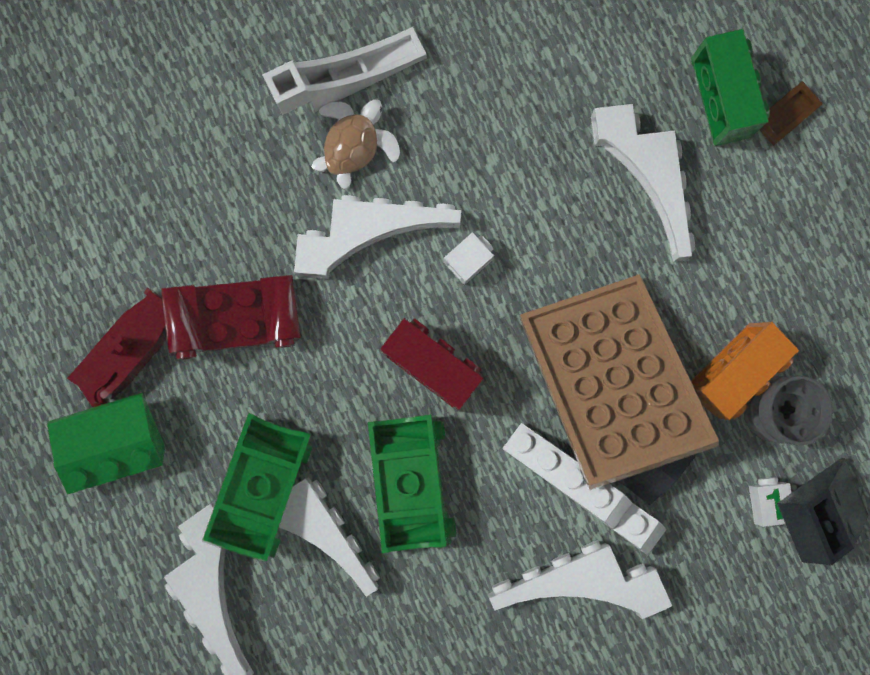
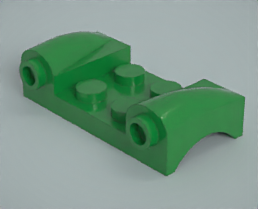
[202,413,313,563]
[367,414,457,553]

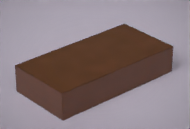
[760,81,823,146]

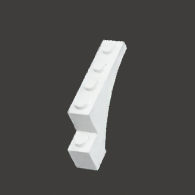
[262,27,427,115]
[591,104,695,262]
[294,195,461,279]
[503,423,666,556]
[279,477,380,597]
[164,502,254,675]
[488,541,672,619]

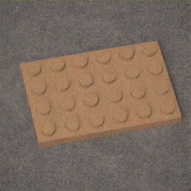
[520,274,719,490]

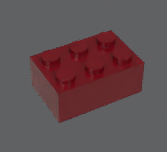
[380,318,483,411]

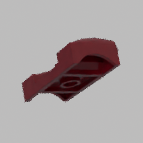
[161,275,301,360]

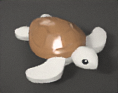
[312,99,400,190]

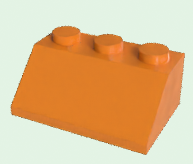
[691,322,799,420]

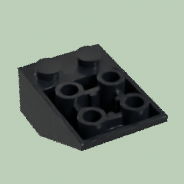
[777,458,869,566]

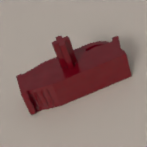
[67,288,167,407]

